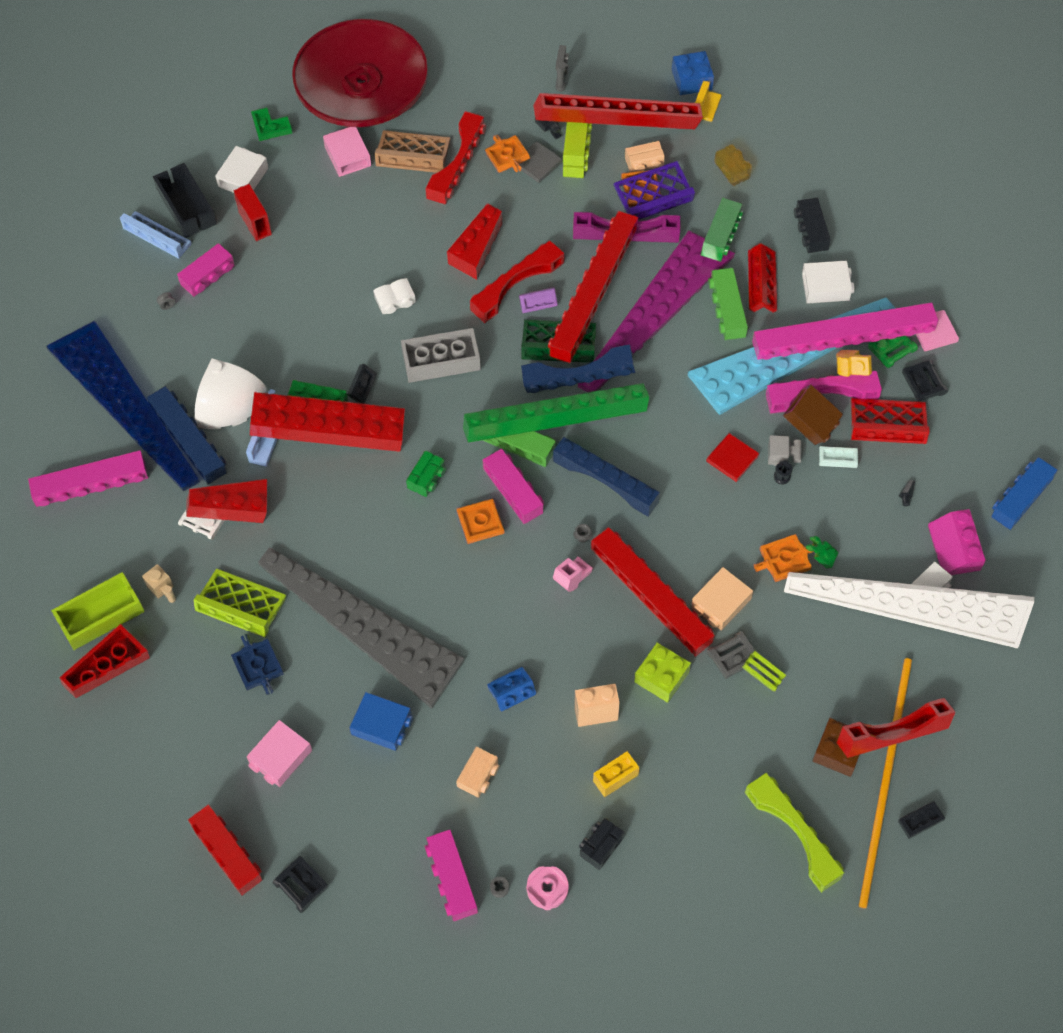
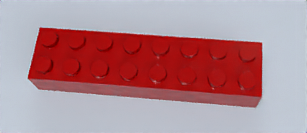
[250,392,405,452]

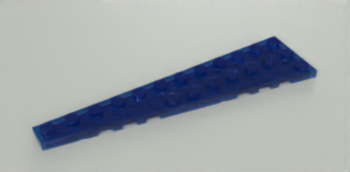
[46,321,200,492]

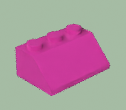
[928,509,986,575]

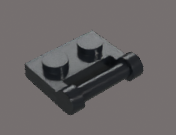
[902,360,948,402]
[272,856,329,913]

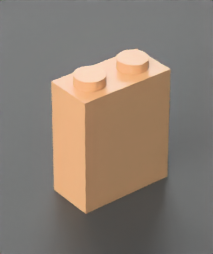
[691,567,753,631]
[575,684,619,727]

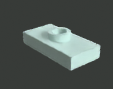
[819,446,858,468]

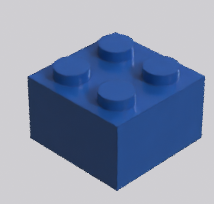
[672,51,714,96]

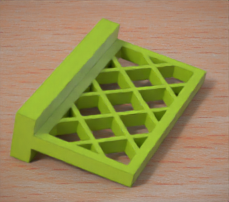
[193,568,286,637]

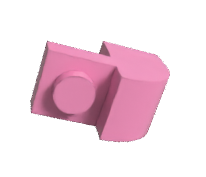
[553,557,593,592]

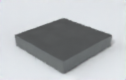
[519,141,562,183]

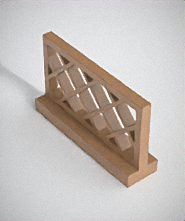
[375,130,450,173]

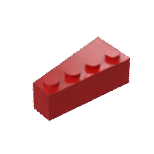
[447,203,502,280]
[186,479,267,523]
[59,624,150,698]
[187,804,263,896]

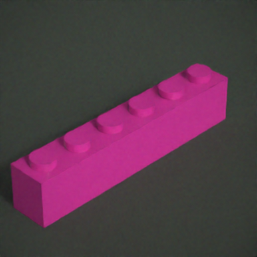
[28,450,148,507]

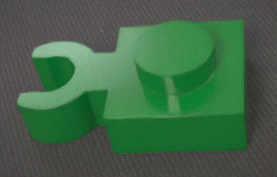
[806,536,839,569]

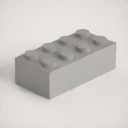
[401,328,481,383]

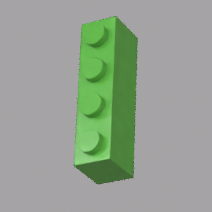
[708,268,748,340]
[483,431,556,467]

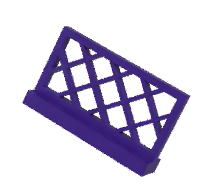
[613,161,695,220]

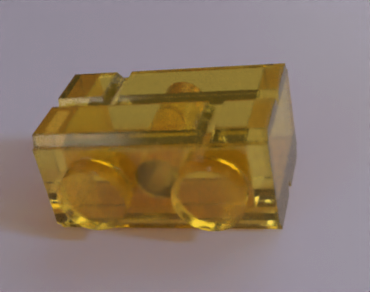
[714,144,752,186]

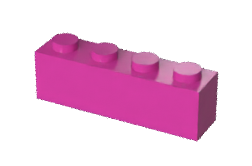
[483,449,544,524]
[424,830,478,921]

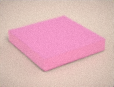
[916,310,959,352]

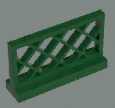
[521,319,596,363]

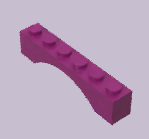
[573,212,680,243]

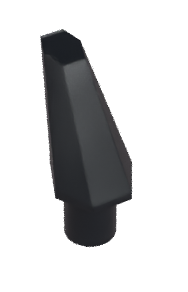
[898,480,915,507]

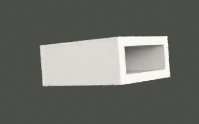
[215,146,268,193]
[802,261,854,303]

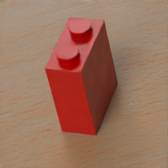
[233,184,272,241]

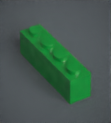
[701,198,743,262]

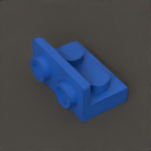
[487,667,536,711]

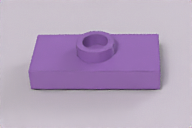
[519,287,558,313]

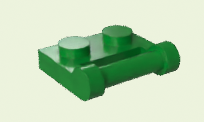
[868,336,918,368]

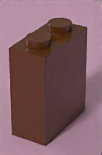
[783,385,843,445]

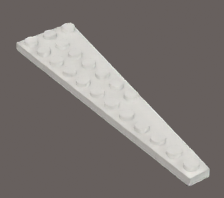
[784,572,1034,648]

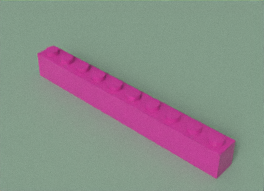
[752,303,938,360]

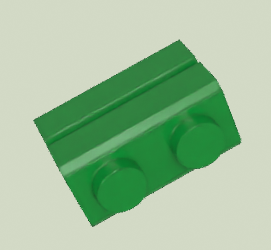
[406,451,446,497]

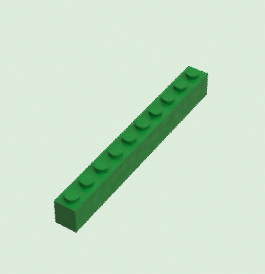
[463,383,649,443]

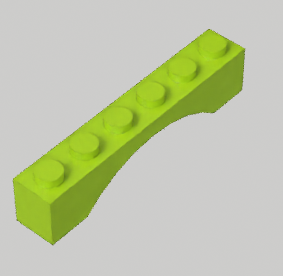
[745,773,844,893]

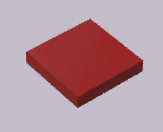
[706,433,759,482]

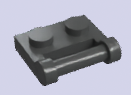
[556,45,569,92]
[706,631,758,679]

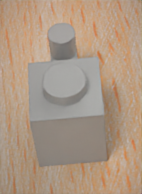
[768,435,801,466]

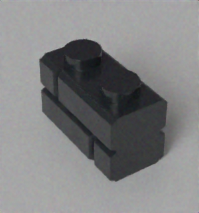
[579,818,625,870]

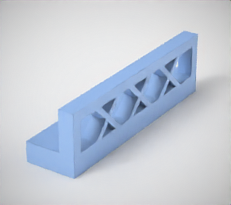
[120,211,192,259]
[246,389,277,467]

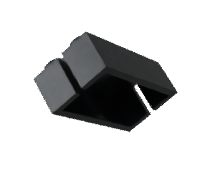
[152,163,217,238]

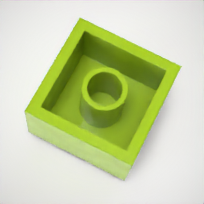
[634,643,691,703]

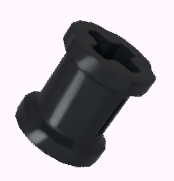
[774,461,793,485]

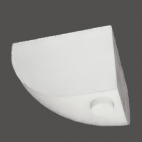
[195,358,269,429]

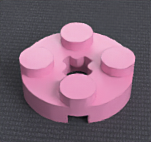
[526,866,569,910]

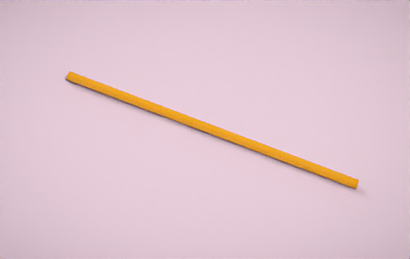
[859,658,912,908]

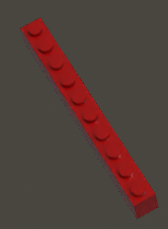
[533,93,703,130]
[548,211,638,363]

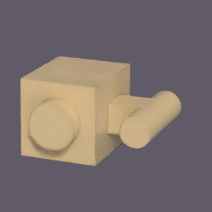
[142,564,176,603]

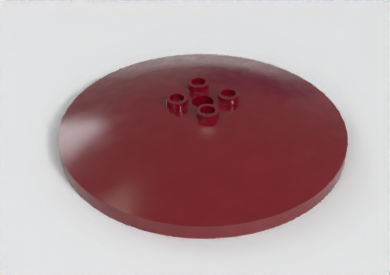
[292,19,428,127]

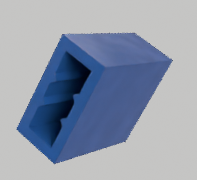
[349,692,413,751]

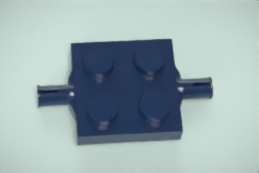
[231,634,284,695]

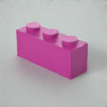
[177,243,235,297]

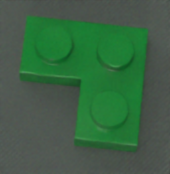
[251,108,292,141]

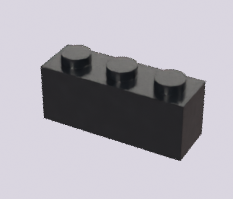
[794,197,831,253]

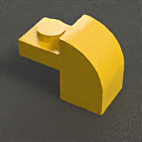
[836,350,872,377]

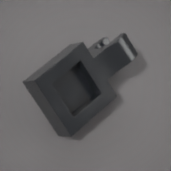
[535,118,562,139]

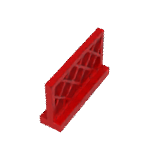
[850,398,930,444]

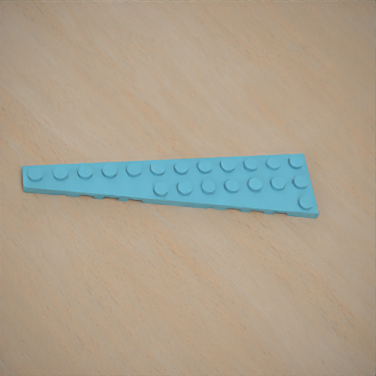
[688,298,896,415]

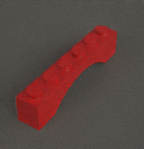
[425,111,486,205]
[470,240,564,324]
[837,698,956,758]

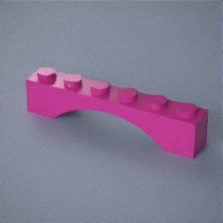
[766,371,882,414]

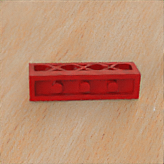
[748,243,777,313]

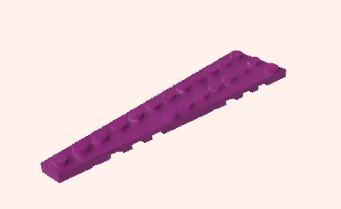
[578,230,735,392]

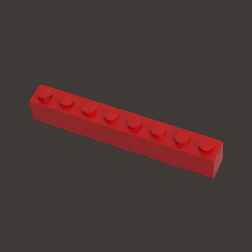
[591,527,714,657]

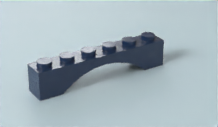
[521,344,635,393]
[553,437,660,517]

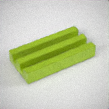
[742,651,786,692]

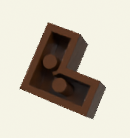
[812,718,860,777]

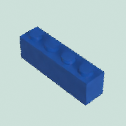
[991,457,1058,530]

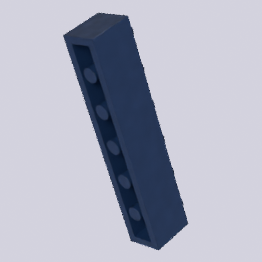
[147,386,227,485]

